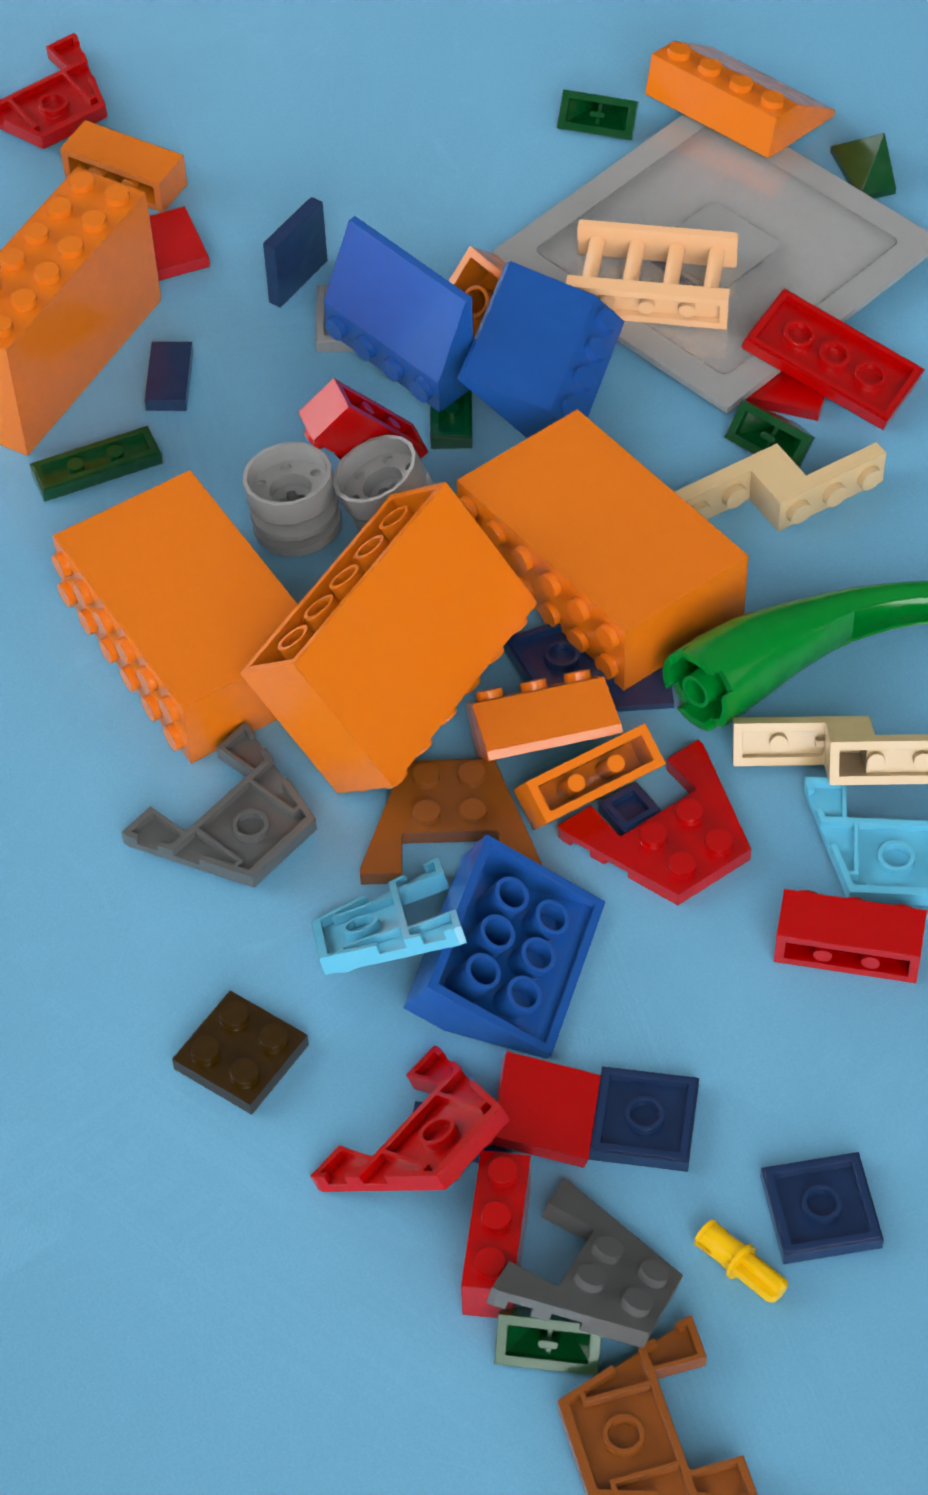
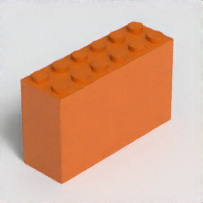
[0,167,161,456]
[456,409,749,691]
[51,470,298,764]
[240,482,537,793]

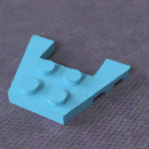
[804,776,928,906]
[312,857,467,975]

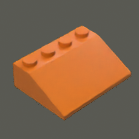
[645,41,835,158]

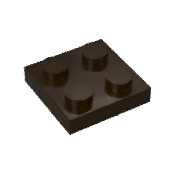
[172,991,309,1115]

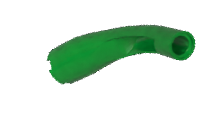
[663,581,928,731]

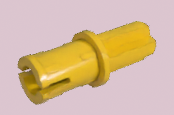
[694,1219,788,1303]

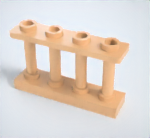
[566,219,739,330]

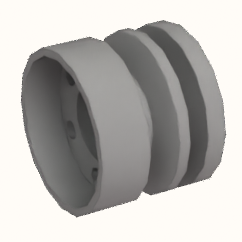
[333,435,434,531]
[242,442,342,557]

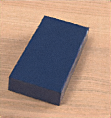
[144,342,193,411]

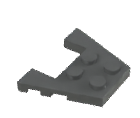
[122,722,317,888]
[486,1179,683,1348]

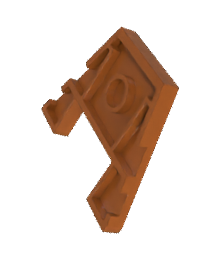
[360,759,542,885]
[557,1315,758,1495]

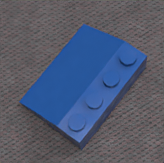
[324,216,473,413]
[457,261,625,438]
[403,834,605,1059]

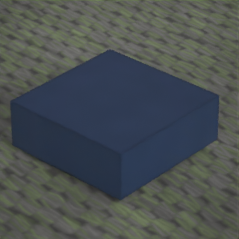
[598,781,662,836]

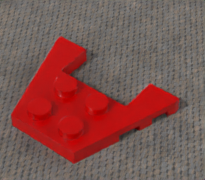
[0,33,107,149]
[558,739,751,906]
[310,1046,510,1192]

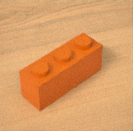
[60,120,187,212]
[513,723,666,830]

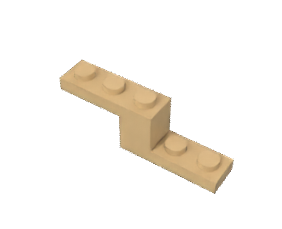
[675,442,886,531]
[732,716,928,785]

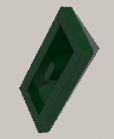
[557,89,639,140]
[830,133,896,199]
[724,400,815,468]
[494,1306,602,1376]

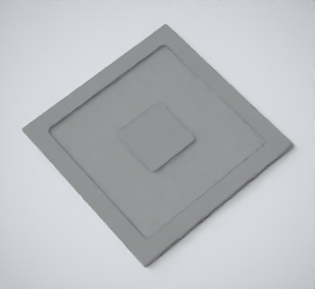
[491,114,928,414]

